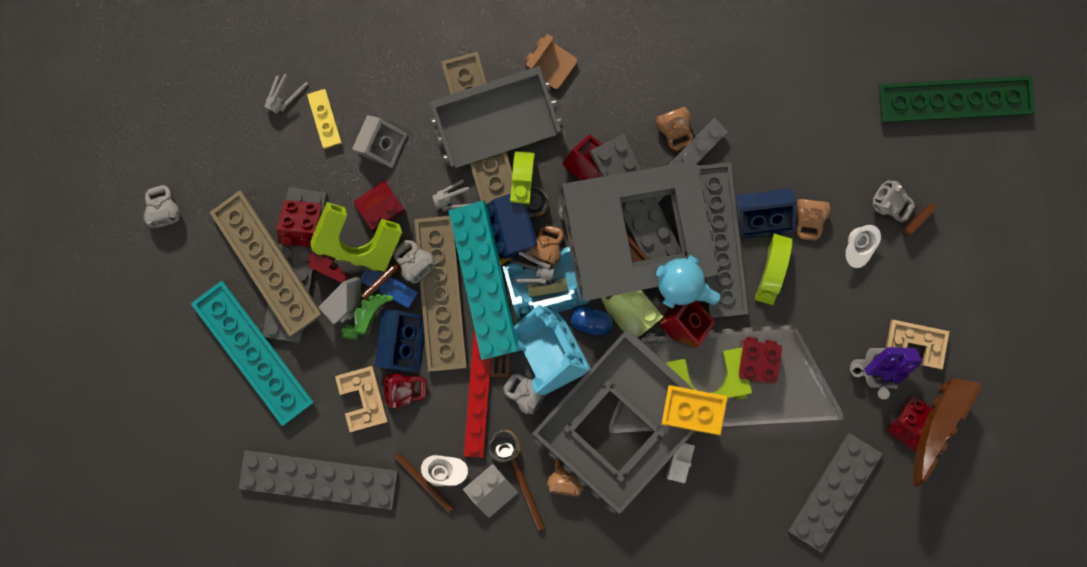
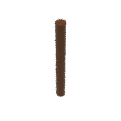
[360,246,412,300]
[394,453,454,513]
[510,457,545,531]

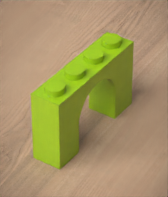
[310,202,402,272]
[666,347,752,402]

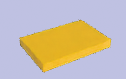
[662,385,728,436]

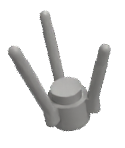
[264,74,308,114]
[433,179,469,212]
[509,251,554,285]

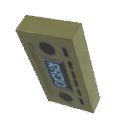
[527,278,567,297]

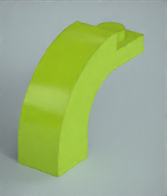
[510,151,535,204]
[755,234,792,305]

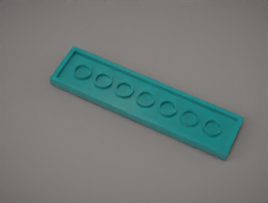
[449,201,519,360]
[191,281,315,426]

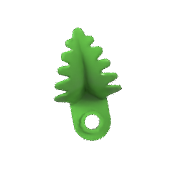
[341,294,394,339]

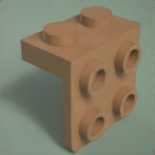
[525,34,577,90]

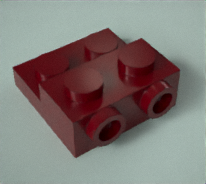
[308,252,350,283]

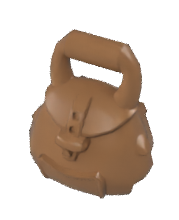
[656,107,693,152]
[796,199,831,241]
[526,225,564,267]
[547,458,584,496]

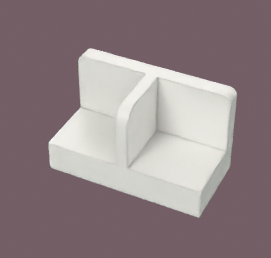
[666,443,695,483]

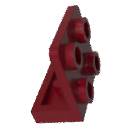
[276,200,322,247]
[738,337,782,384]
[886,396,931,452]

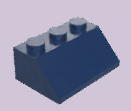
[735,188,797,239]
[487,193,537,259]
[375,310,424,373]

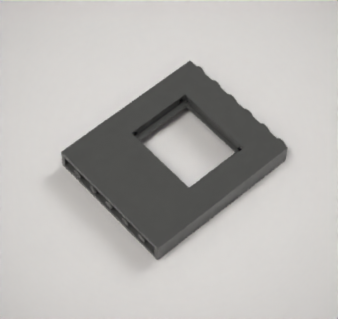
[558,160,719,302]
[532,329,695,514]

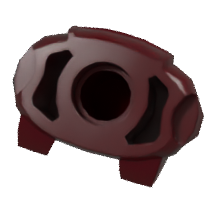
[384,373,427,409]

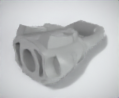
[873,180,915,222]
[143,185,180,228]
[394,240,436,283]
[503,373,546,414]

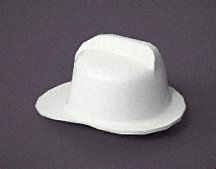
[846,225,881,268]
[421,455,468,486]

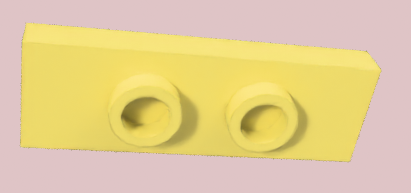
[307,89,342,149]

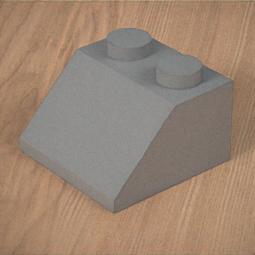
[352,115,407,168]
[318,276,361,324]
[463,463,518,518]

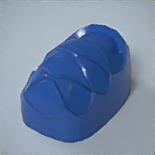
[571,307,613,337]

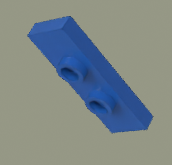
[360,267,418,309]

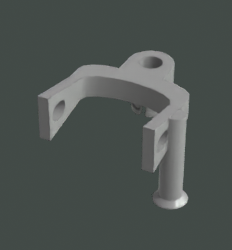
[850,348,897,400]

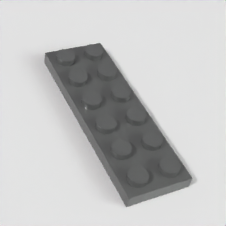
[788,433,882,553]

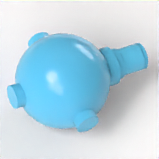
[656,255,720,308]

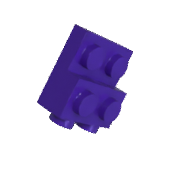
[864,347,922,383]

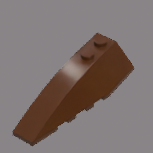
[913,378,982,487]

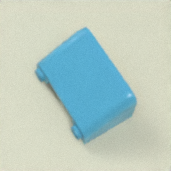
[503,247,591,321]
[514,304,590,395]

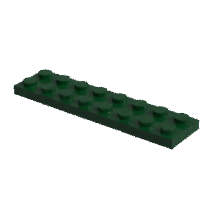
[878,76,1035,123]

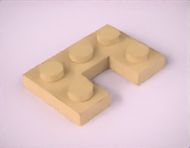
[886,320,950,369]
[335,366,388,432]

